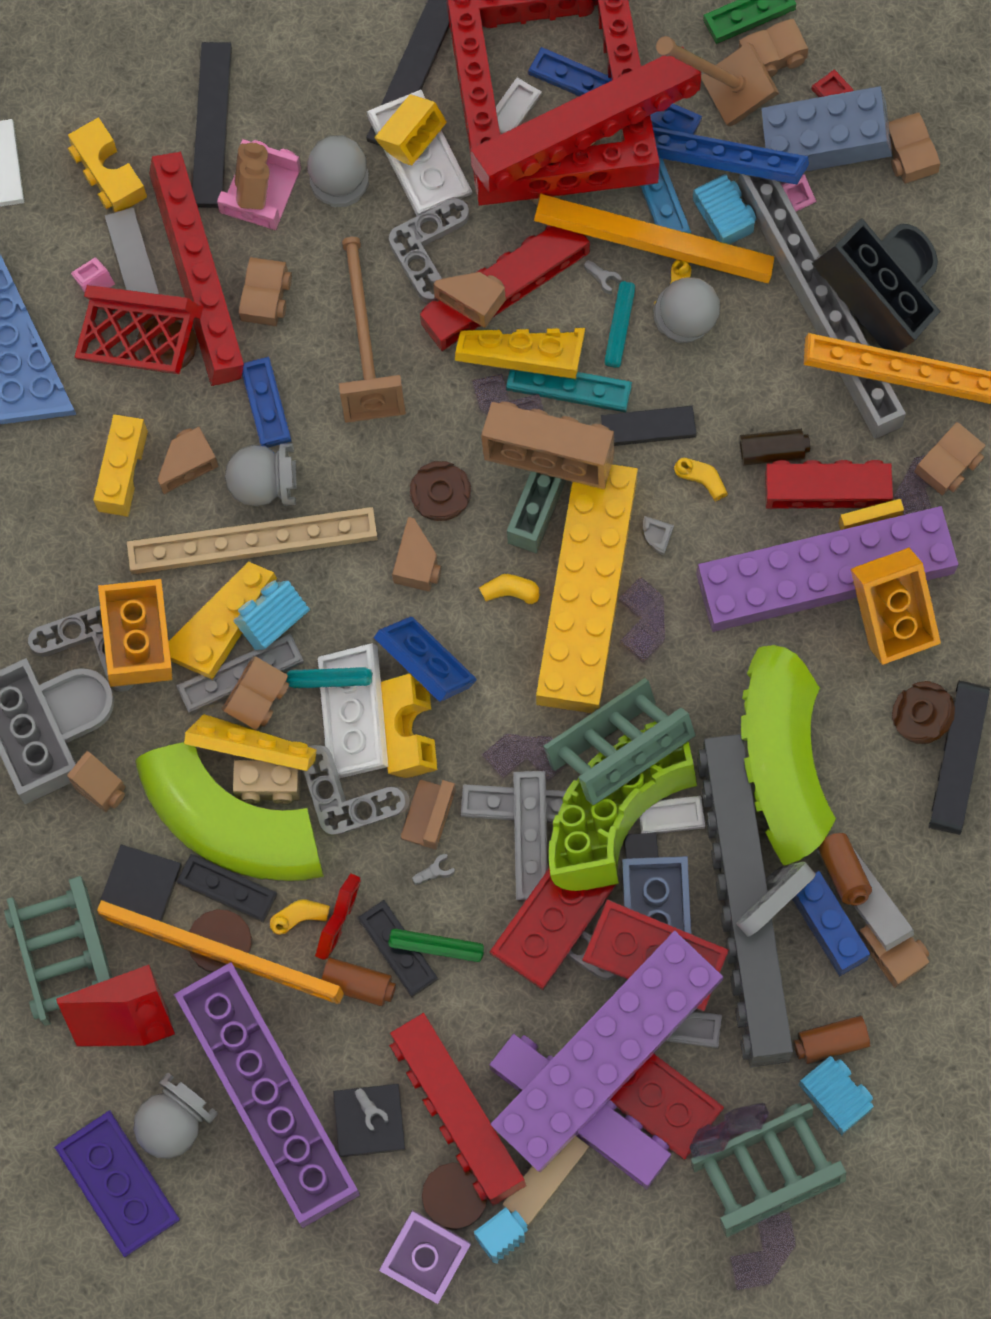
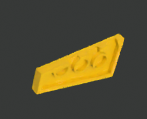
[455,328,585,379]
[168,561,277,680]
[184,714,317,771]

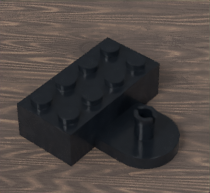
[811,218,941,352]

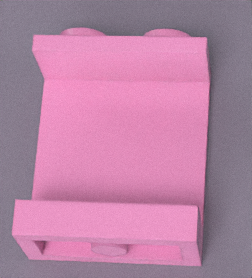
[217,139,301,230]

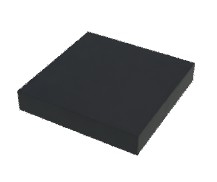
[99,844,182,922]
[333,1084,405,1157]

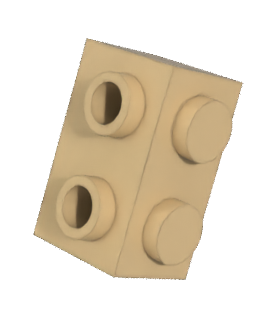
[233,760,301,804]

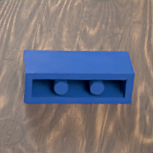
[792,871,870,977]

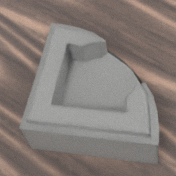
[643,516,674,555]

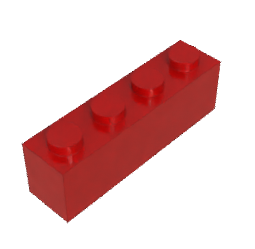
[765,460,893,509]

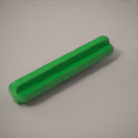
[388,928,484,962]

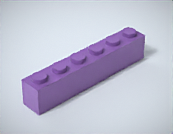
[489,1034,671,1190]

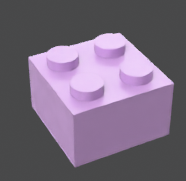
[379,1209,471,1304]

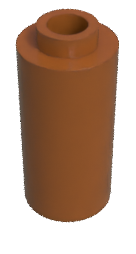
[818,833,872,906]
[321,957,396,1007]
[793,1015,870,1064]

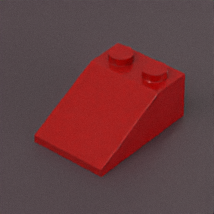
[56,965,175,1046]

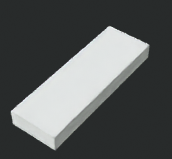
[0,119,25,207]

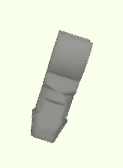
[584,260,622,294]
[412,854,455,885]
[355,1088,389,1132]

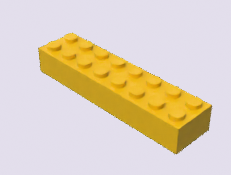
[536,465,638,713]

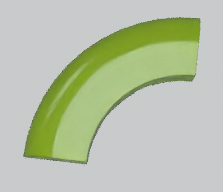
[741,645,836,866]
[548,721,697,891]
[135,742,324,881]

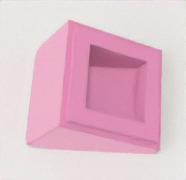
[780,174,816,212]
[71,258,115,293]

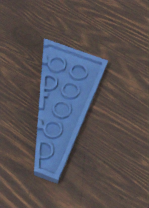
[0,254,76,424]

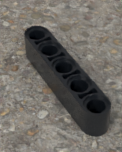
[928,680,990,835]

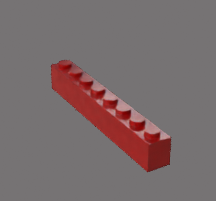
[470,46,702,193]
[149,151,244,386]

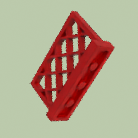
[74,285,203,374]

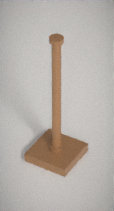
[656,36,779,126]
[339,237,406,423]

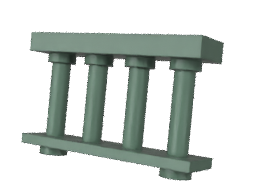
[543,678,696,805]
[4,876,112,1026]
[691,1103,847,1238]

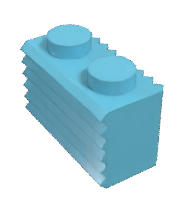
[693,174,757,244]
[233,580,310,650]
[799,1056,874,1136]
[474,1207,528,1263]

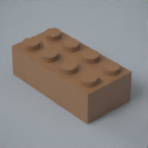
[481,402,614,489]

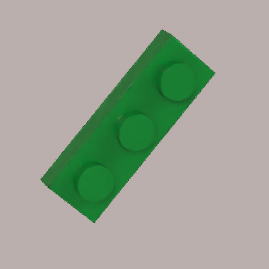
[703,0,796,44]

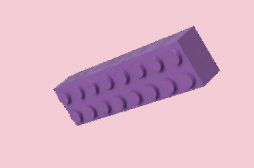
[696,506,959,632]
[490,931,723,1172]
[174,962,360,1228]

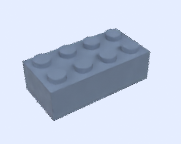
[762,86,892,172]
[622,856,691,934]

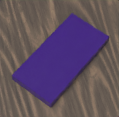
[54,1110,180,1258]

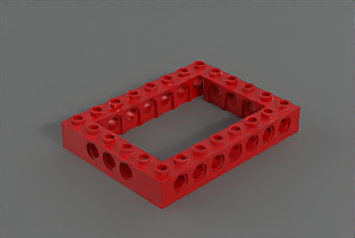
[446,0,660,206]

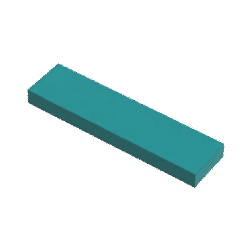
[506,369,632,413]

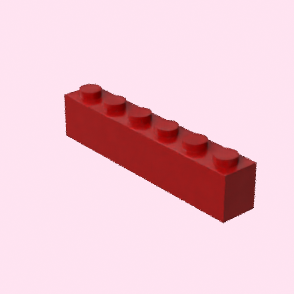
[420,225,590,351]
[389,1013,526,1206]

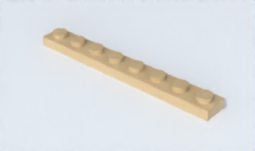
[127,507,378,574]

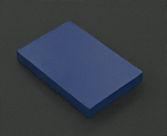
[373,617,477,702]

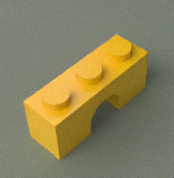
[68,117,147,212]
[93,414,148,517]
[381,673,438,778]

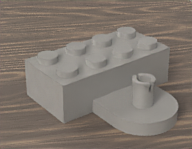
[0,658,114,804]

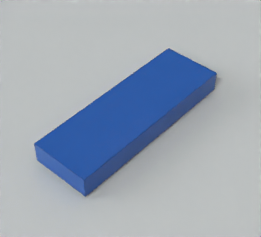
[242,357,292,448]

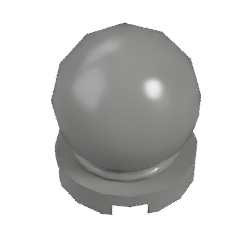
[307,135,369,207]
[653,277,720,343]
[225,443,297,507]
[133,1073,218,1159]

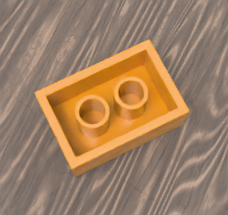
[850,547,941,665]
[98,579,172,687]

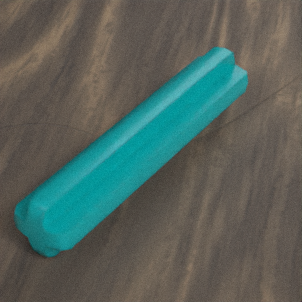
[604,281,635,368]
[286,667,373,688]

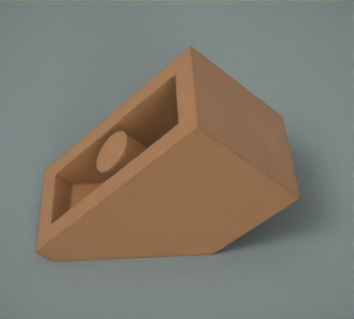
[433,272,506,328]
[157,427,219,494]
[392,517,442,592]
[67,751,125,812]

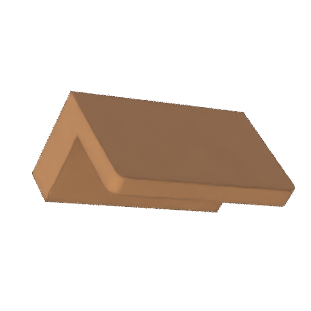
[401,780,456,850]

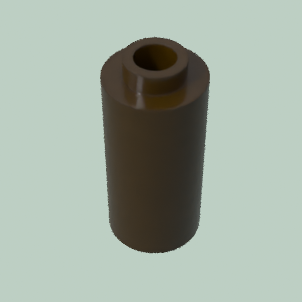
[739,428,810,466]

